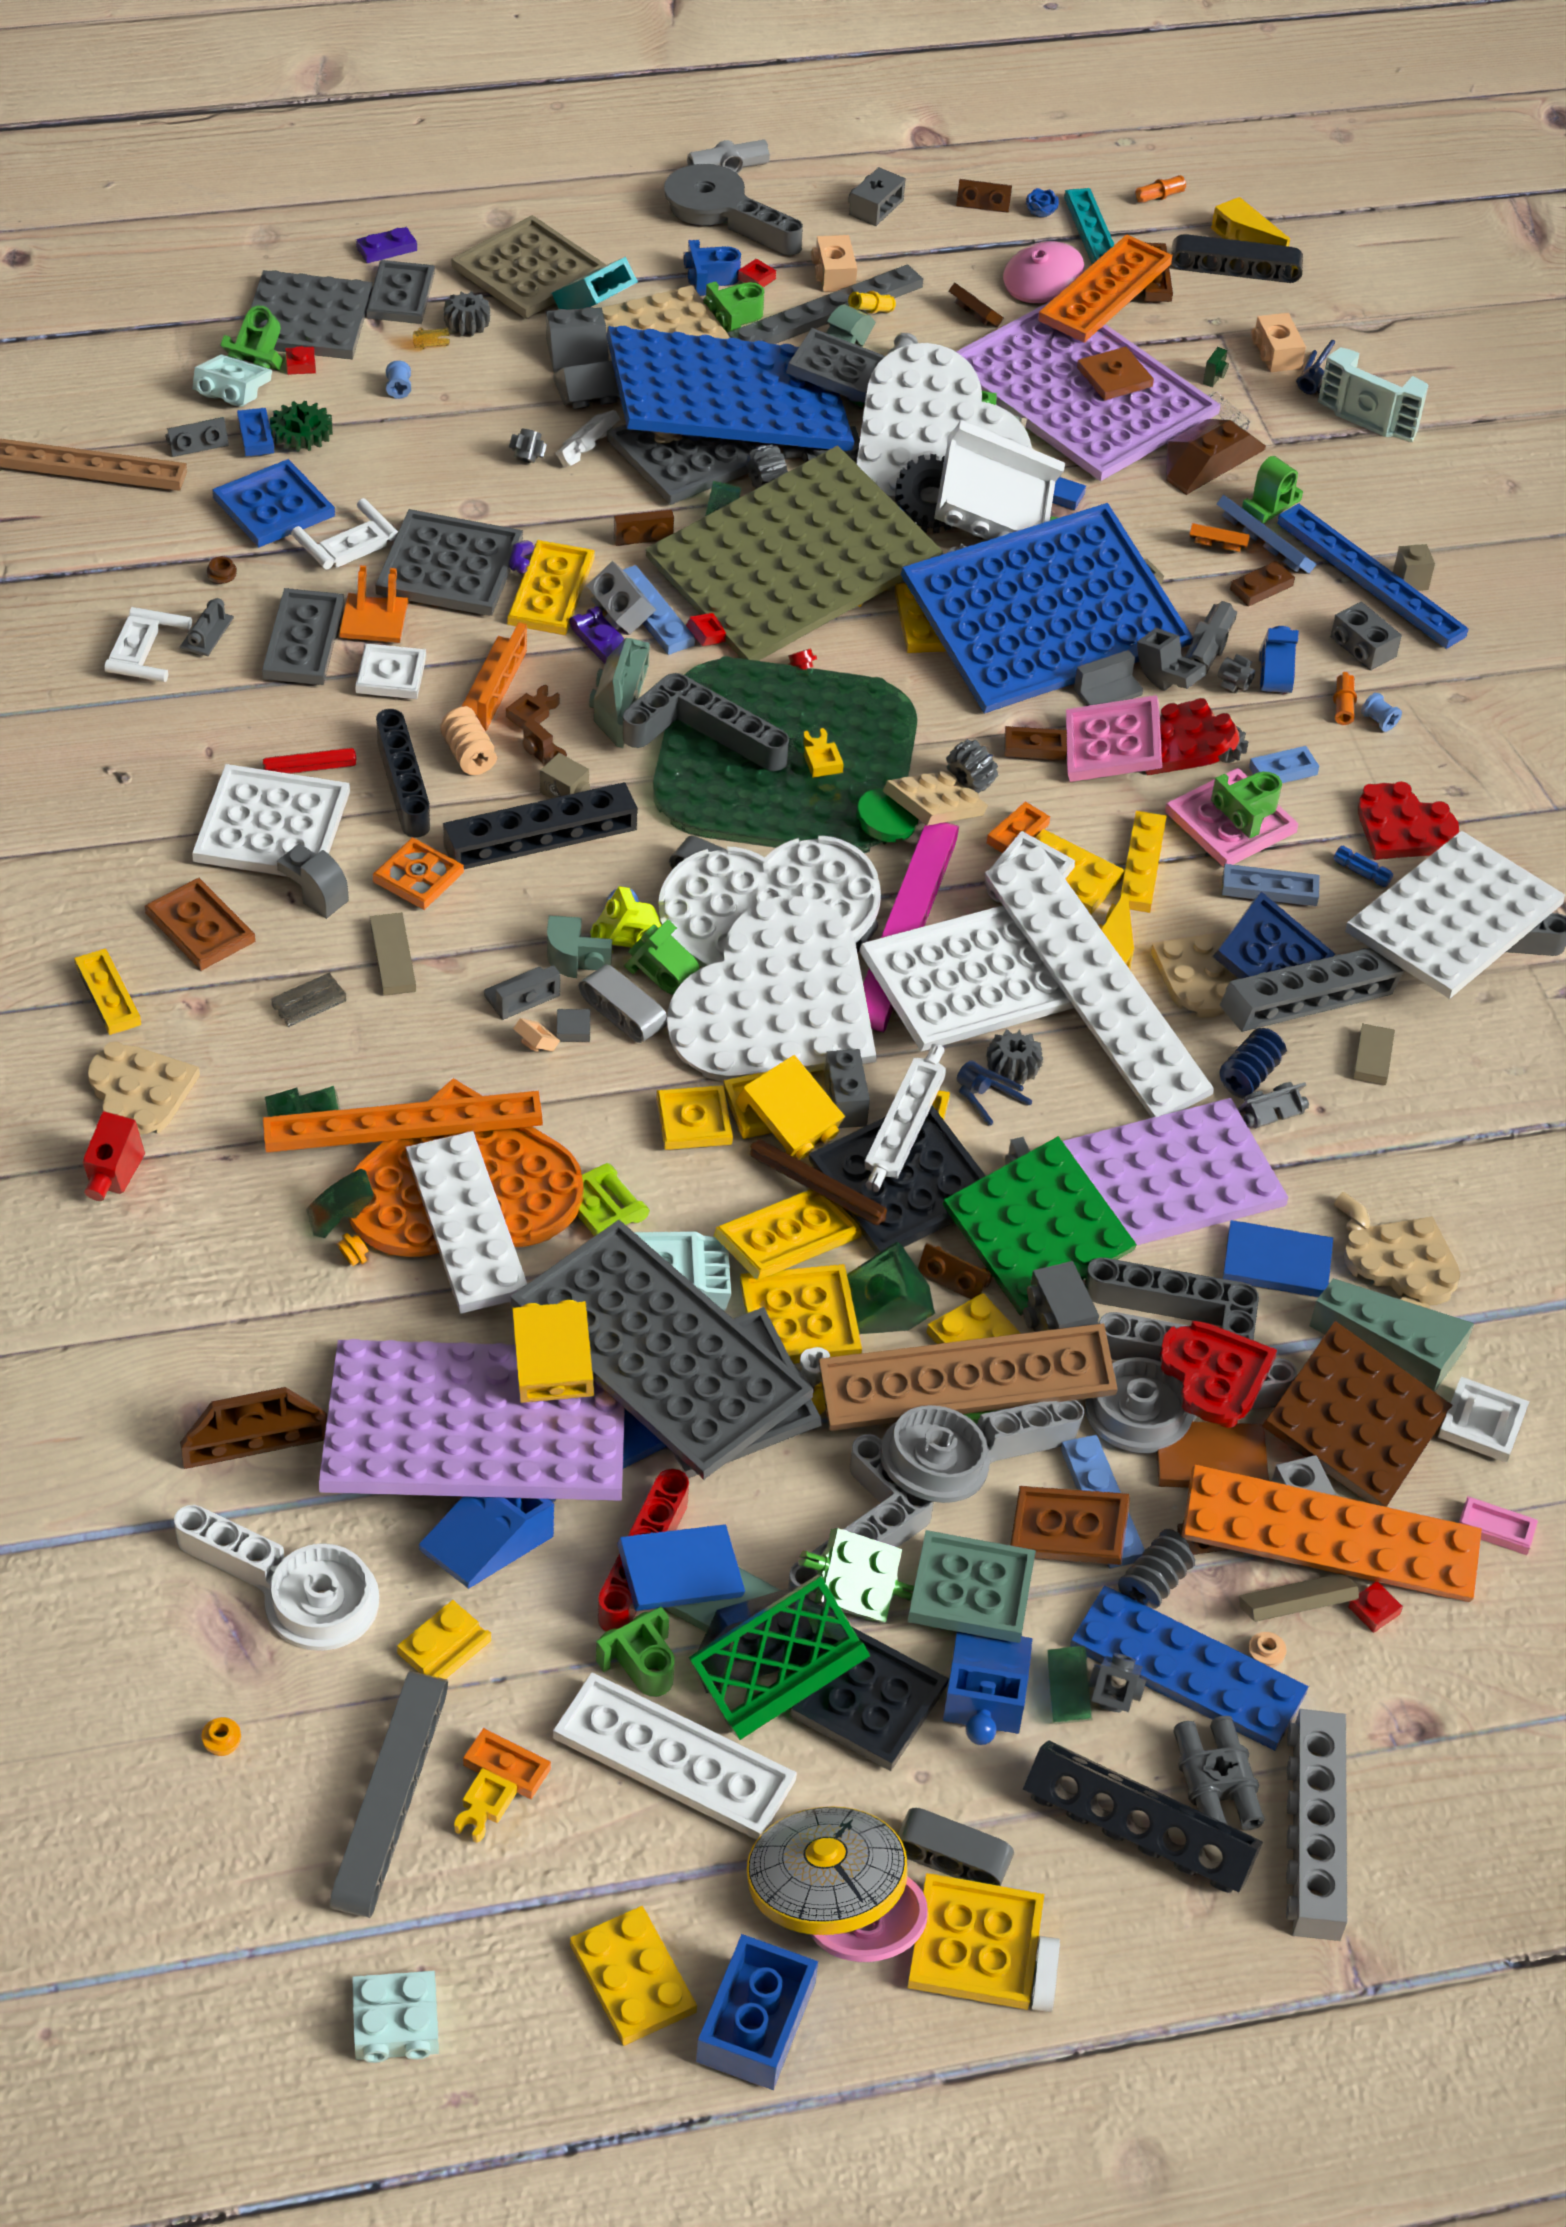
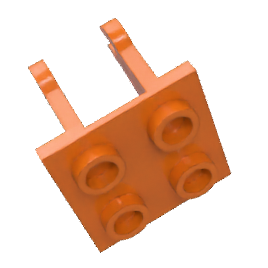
[339,565,408,643]

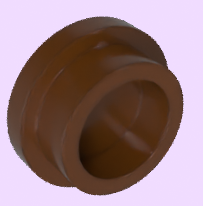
[206,556,237,584]

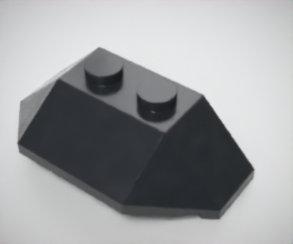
[697,1588,846,1693]

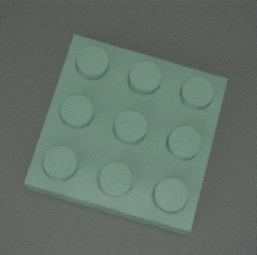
[908,1530,1036,1643]

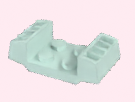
[1318,347,1429,442]
[634,1232,731,1311]

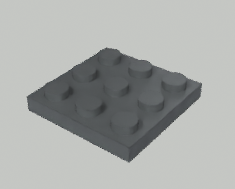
[786,328,886,403]

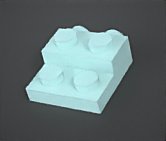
[192,354,272,406]
[353,1971,439,2063]

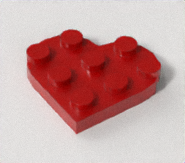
[1145,698,1239,776]
[1358,781,1459,860]
[1160,1321,1277,1428]

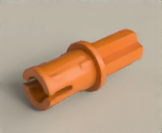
[1135,175,1186,202]
[1333,672,1357,725]

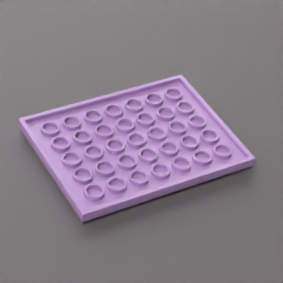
[956,301,1220,481]
[319,1339,624,1501]

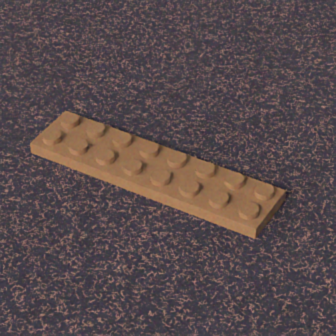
[819,1323,1118,1431]

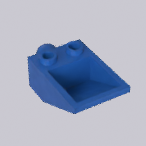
[419,1496,556,1589]
[943,1632,1033,1745]

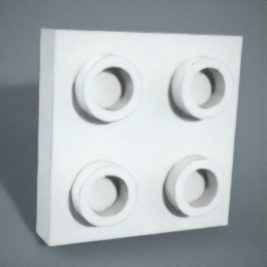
[1438,1377,1530,1463]

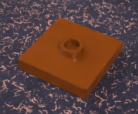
[1077,346,1154,400]

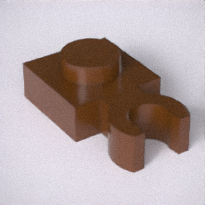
[506,685,560,728]

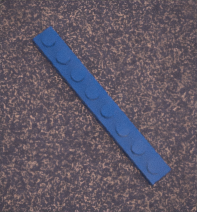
[1277,503,1469,649]

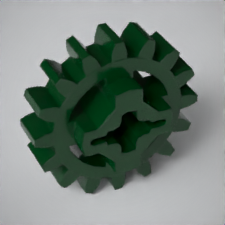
[270,401,333,452]

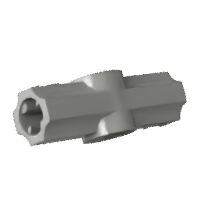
[687,139,770,173]

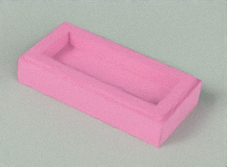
[1459,1496,1538,1555]

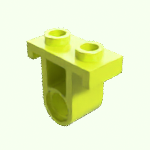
[590,886,662,953]

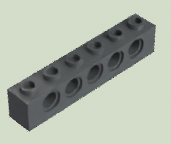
[1220,948,1404,1032]

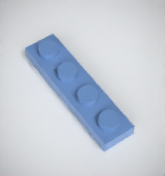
[1217,495,1316,574]
[623,565,695,655]
[1061,1435,1145,1569]

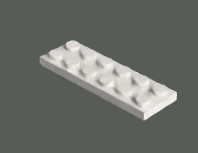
[406,1131,527,1314]
[553,1672,797,1840]

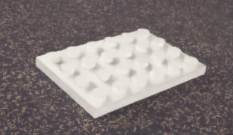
[1345,831,1565,999]
[859,906,1074,1052]

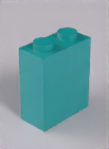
[551,257,638,310]

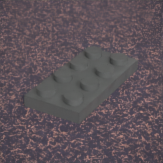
[262,588,344,685]

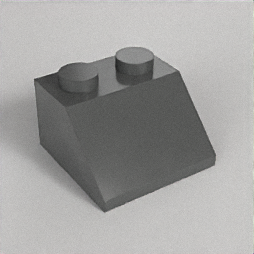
[546,307,609,373]
[553,361,620,409]

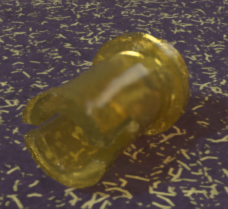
[413,327,450,350]

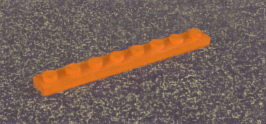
[263,1091,543,1153]

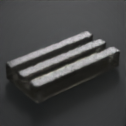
[271,973,346,1027]

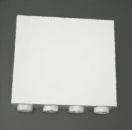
[934,420,1065,540]

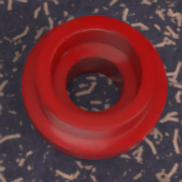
[787,648,817,672]

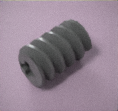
[1118,1529,1195,1609]

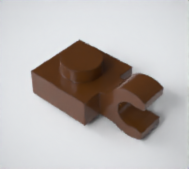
[522,719,567,766]

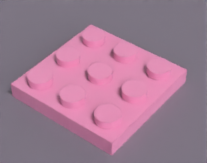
[1066,695,1162,782]
[1165,768,1298,867]

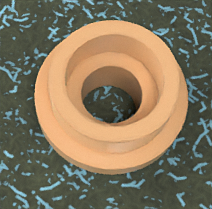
[1248,1632,1287,1668]

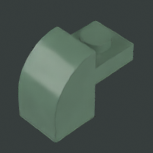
[826,304,876,347]
[547,915,612,978]

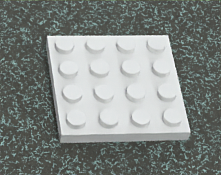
[192,764,350,876]

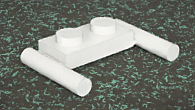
[291,498,398,569]
[105,607,192,682]

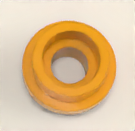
[337,1233,368,1266]
[201,1717,241,1756]

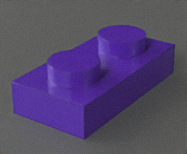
[356,226,417,263]

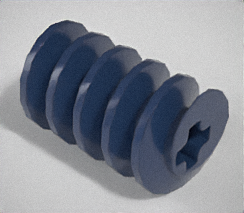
[1219,1028,1287,1099]

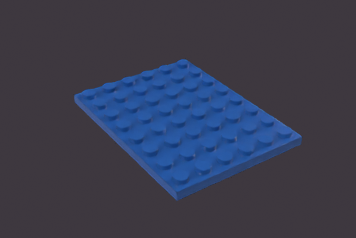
[606,326,854,451]
[900,503,1193,714]

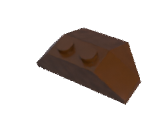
[1166,419,1266,495]
[180,1387,328,1469]

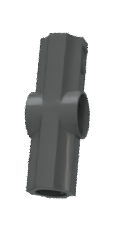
[1185,601,1237,674]

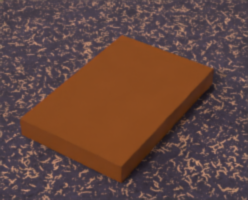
[145,877,256,971]
[1156,1421,1269,1488]
[1010,1486,1130,1565]

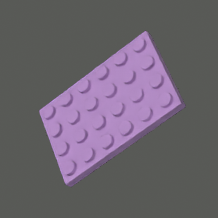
[1063,1098,1288,1245]

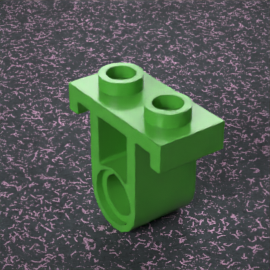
[703,282,765,333]
[220,305,284,370]
[1242,456,1303,523]
[1211,771,1282,839]
[624,919,699,995]
[596,1607,675,1697]

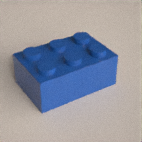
[696,1934,818,2091]

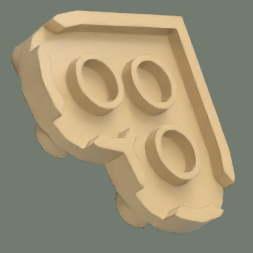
[1151,931,1238,1018]
[88,1041,200,1134]
[1344,1216,1461,1305]

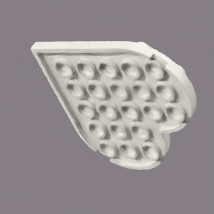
[857,343,1032,504]
[659,836,881,967]
[667,895,876,1082]

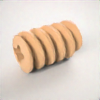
[440,706,498,775]

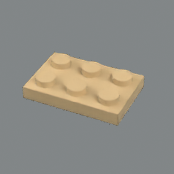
[883,771,988,826]

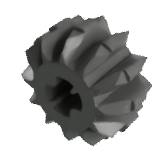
[444,291,490,336]
[746,444,788,489]
[946,739,999,793]
[986,1029,1043,1085]

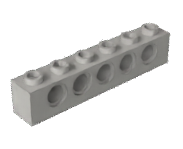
[1286,1709,1347,1941]

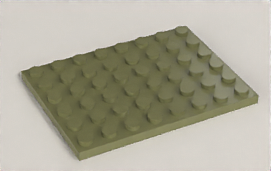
[646,445,943,666]

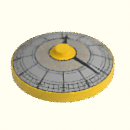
[747,1806,908,1935]

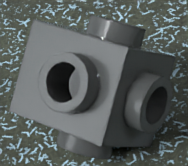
[1088,1653,1146,1713]

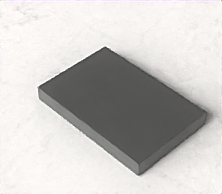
[366,260,435,324]

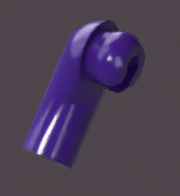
[509,540,534,574]

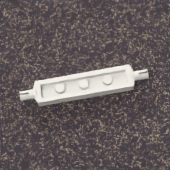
[865,1044,946,1192]

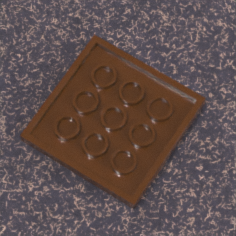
[1262,1321,1453,1507]

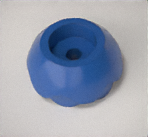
[1026,188,1059,217]

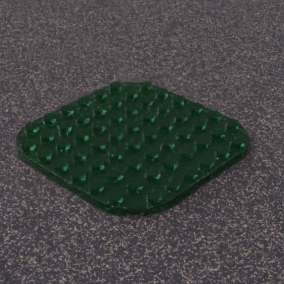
[653,656,918,854]

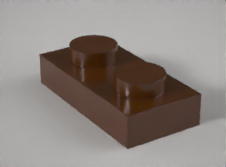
[948,282,1004,327]
[613,509,674,546]
[1230,561,1295,607]
[1004,726,1067,760]

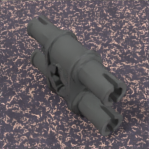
[1173,1716,1265,1830]

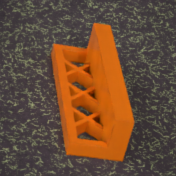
[461,622,527,731]

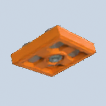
[373,837,464,910]

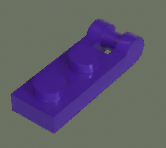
[569,606,624,664]

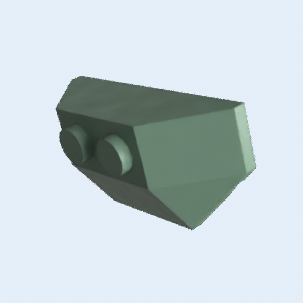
[589,638,650,748]

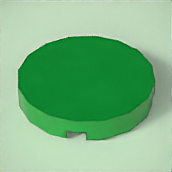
[855,788,919,842]

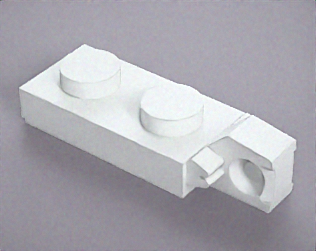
[555,410,620,468]

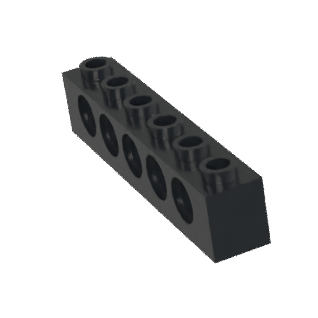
[443,782,638,870]
[1023,1740,1263,1893]

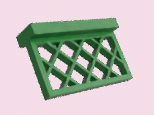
[688,1574,870,1740]

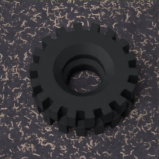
[895,454,951,533]

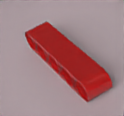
[598,1468,689,1632]

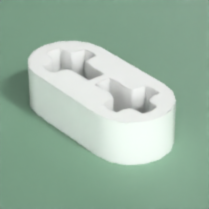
[1031,1936,1060,2012]

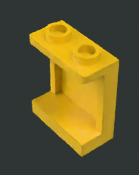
[735,1055,845,1160]
[513,1300,594,1403]

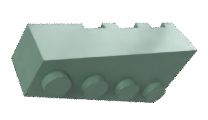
[1309,1278,1474,1392]

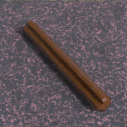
[750,1139,887,1225]

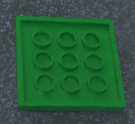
[943,1136,1137,1316]

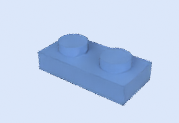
[1249,746,1319,783]

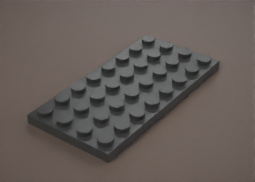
[510,1220,813,1480]

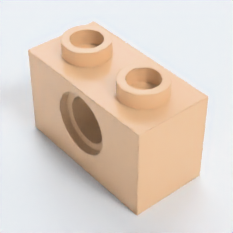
[811,235,857,292]
[1252,313,1306,372]

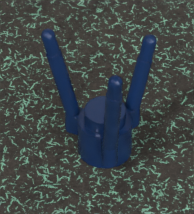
[1296,340,1335,395]
[956,1060,1032,1126]

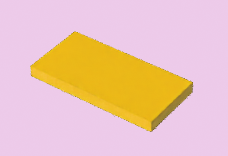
[507,540,595,635]
[713,1190,862,1280]

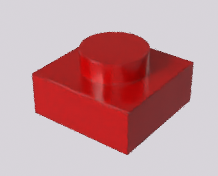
[737,259,777,287]
[285,346,316,375]
[686,613,726,646]
[1348,1581,1403,1633]

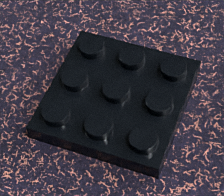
[791,1627,949,1771]

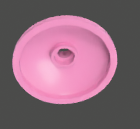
[1003,241,1084,303]
[810,1877,928,1962]

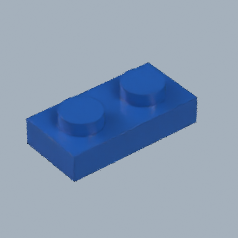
[237,408,274,456]

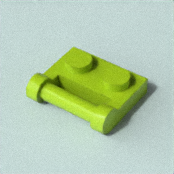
[577,1163,650,1236]

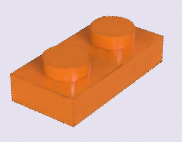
[1189,523,1250,552]
[986,801,1050,853]
[463,1728,551,1799]

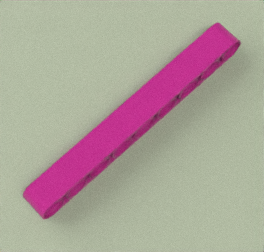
[863,822,959,1033]

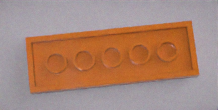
[1038,234,1173,343]

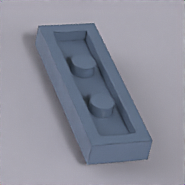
[1222,864,1320,906]

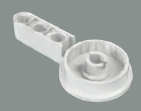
[174,1505,379,1651]

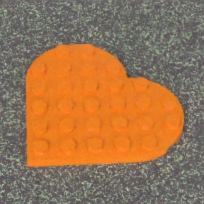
[345,1078,584,1257]

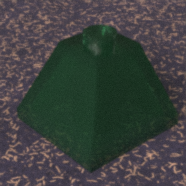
[847,1242,935,1335]

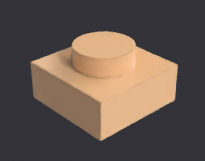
[513,1018,560,1052]

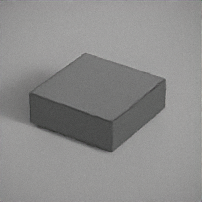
[557,1009,590,1042]

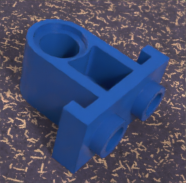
[683,240,741,296]
[1259,626,1299,693]

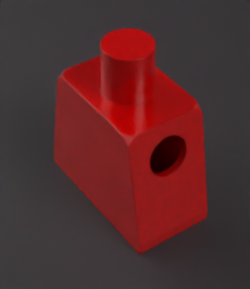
[83,1111,145,1201]

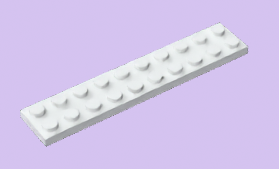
[985,844,1214,1118]

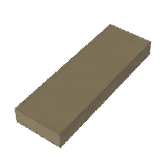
[370,912,416,996]
[1239,1574,1359,1622]

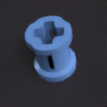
[386,361,411,399]
[1361,693,1402,732]

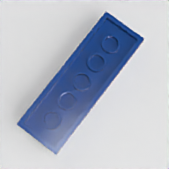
[1070,1585,1309,1751]

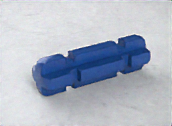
[1334,845,1393,887]

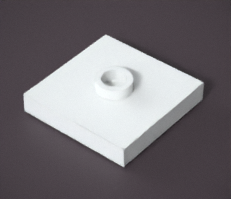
[356,644,426,699]

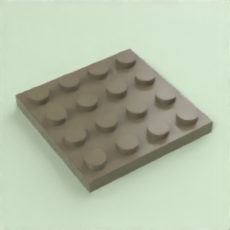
[451,215,606,319]

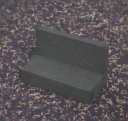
[1074,650,1143,706]
[484,965,560,1020]

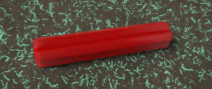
[263,747,357,774]

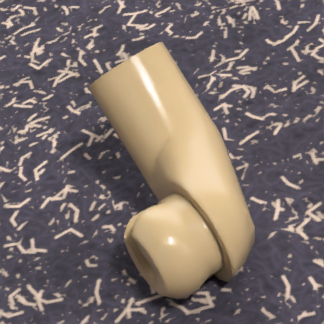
[1334,1192,1371,1232]

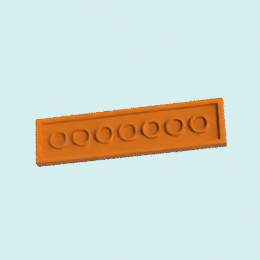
[1182,1465,1482,1602]

